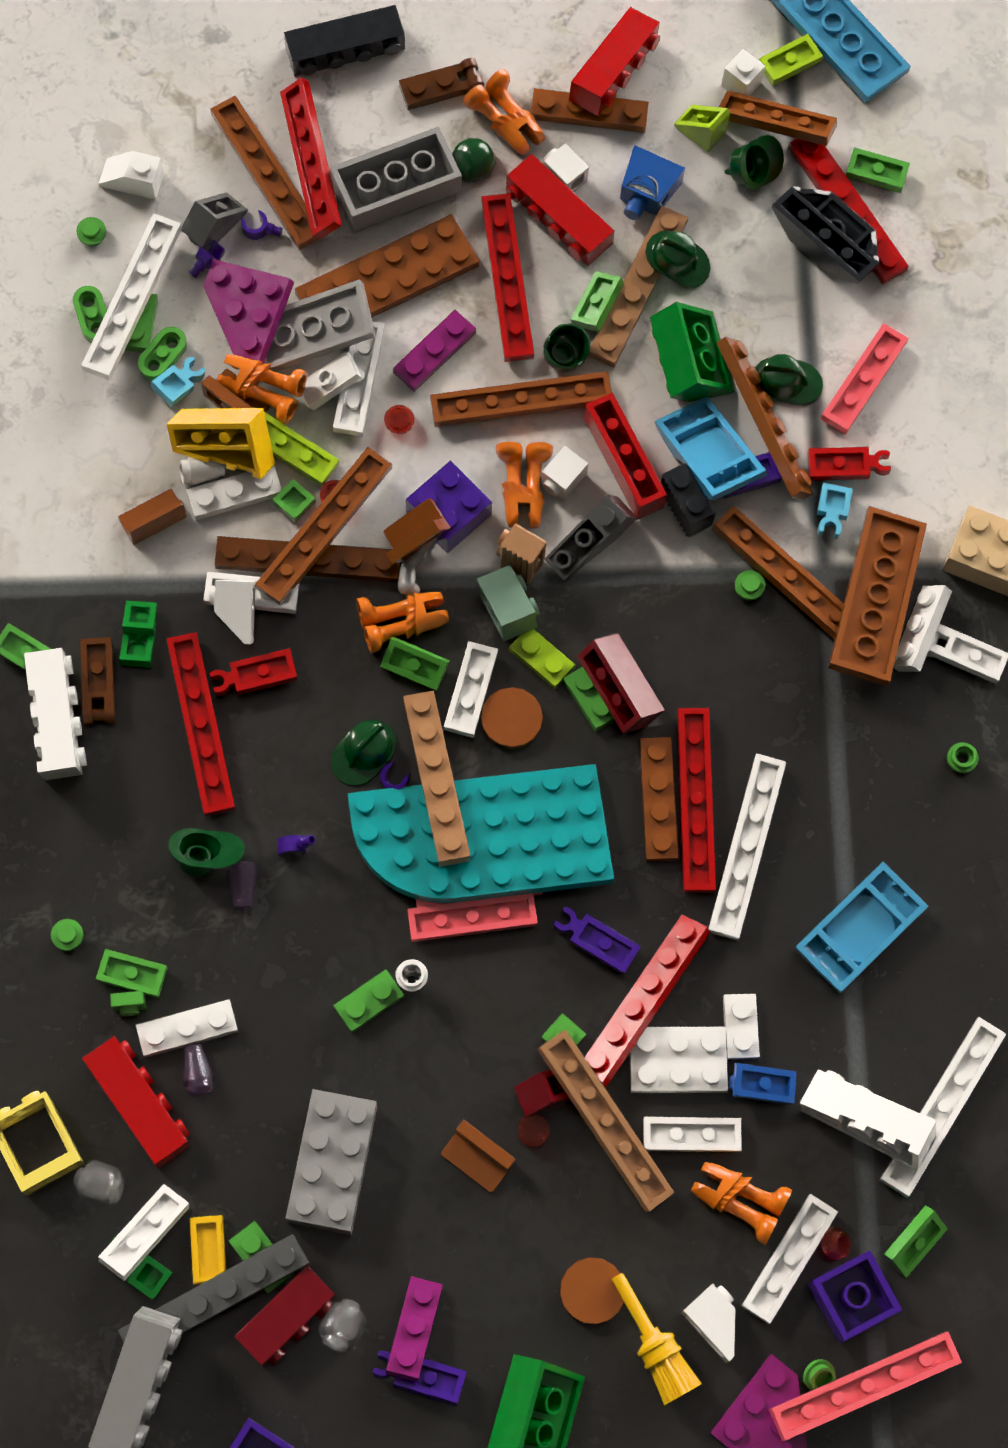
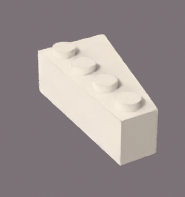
[24,648,87,780]
[800,1070,936,1170]

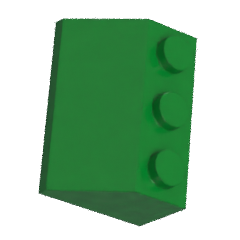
[650,302,735,402]
[488,1354,585,1448]

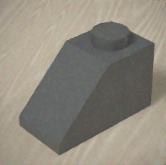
[181,192,248,247]

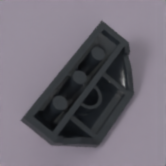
[771,186,879,284]

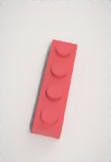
[821,323,909,434]
[407,893,538,942]

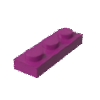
[393,310,476,392]
[386,1276,443,1382]

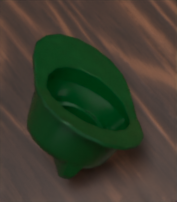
[724,135,784,190]
[645,230,710,288]
[755,354,823,405]
[331,719,397,786]
[168,828,245,877]

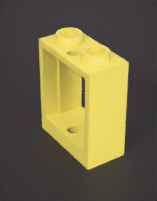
[0,1091,85,1196]

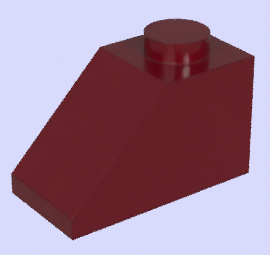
[514,1070,571,1117]

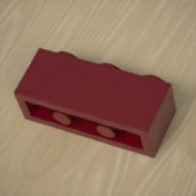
[577,633,665,734]
[234,1265,336,1368]

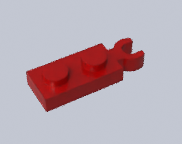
[807,447,891,481]
[210,648,298,696]

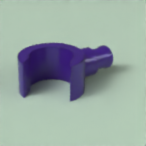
[241,210,283,240]
[189,239,225,278]
[380,761,411,790]
[277,835,316,857]

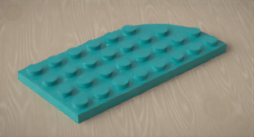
[348,764,614,903]

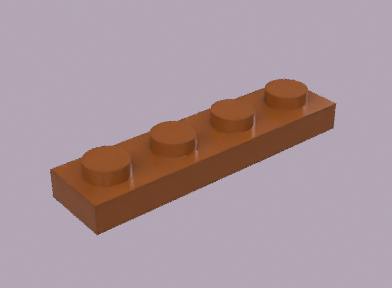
[531,88,649,133]
[719,90,837,146]
[639,737,678,862]

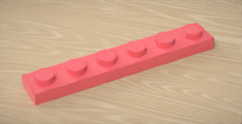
[769,1331,962,1441]

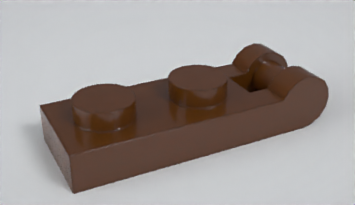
[399,58,485,110]
[80,637,116,725]

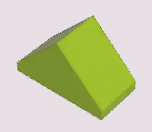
[674,105,730,152]

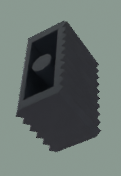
[661,463,716,537]

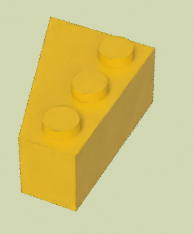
[167,408,275,479]

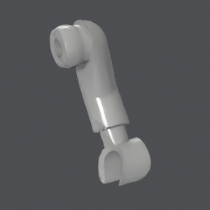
[398,539,438,598]

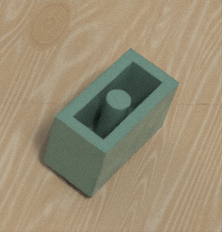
[477,565,540,642]

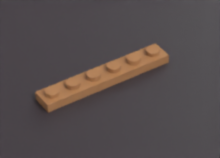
[589,206,688,368]
[403,691,470,867]
[537,1030,675,1212]

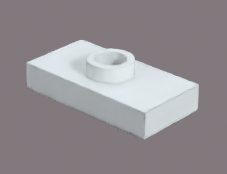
[303,351,362,411]

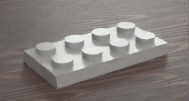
[264,279,376,372]

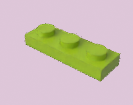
[265,412,340,487]

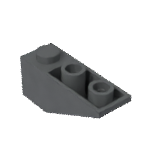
[545,495,638,581]

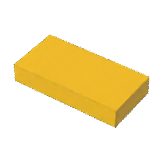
[190,1215,226,1285]

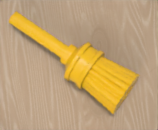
[612,1273,702,1406]

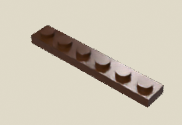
[214,536,400,583]

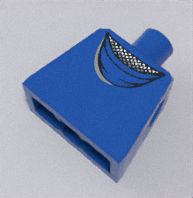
[620,145,685,221]

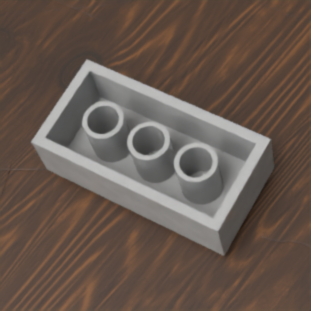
[330,126,462,233]
[285,1089,377,1235]
[88,1306,183,1448]

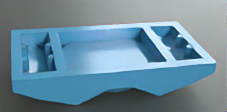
[655,396,767,501]
[794,862,928,994]

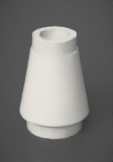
[179,456,225,486]
[396,959,428,992]

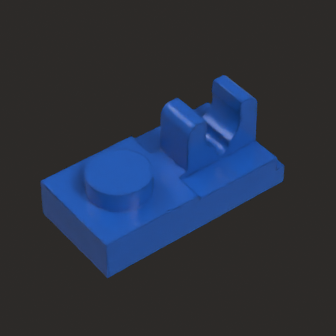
[729,1063,796,1105]

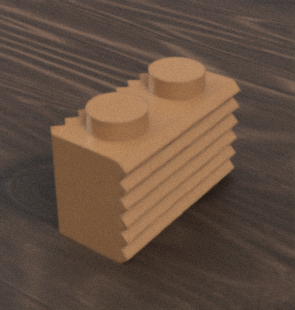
[496,523,547,584]

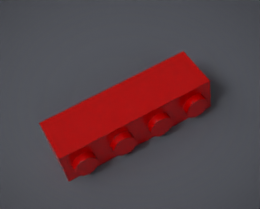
[569,7,660,116]
[506,154,615,266]
[584,392,667,520]
[82,1036,191,1168]

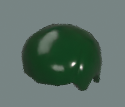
[452,138,496,183]
[543,323,591,372]

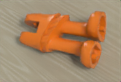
[463,69,545,156]
[216,354,308,424]
[496,441,553,529]
[356,592,450,653]
[691,1162,792,1245]

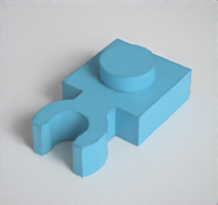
[151,357,206,408]
[816,483,853,539]

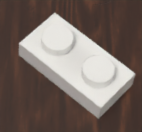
[723,994,760,1060]

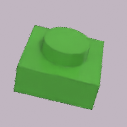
[272,479,316,523]
[110,991,147,1016]
[541,1013,586,1046]

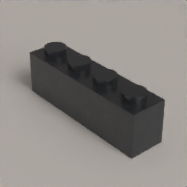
[284,5,405,77]

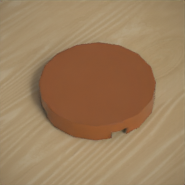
[481,687,543,750]
[560,1257,624,1325]

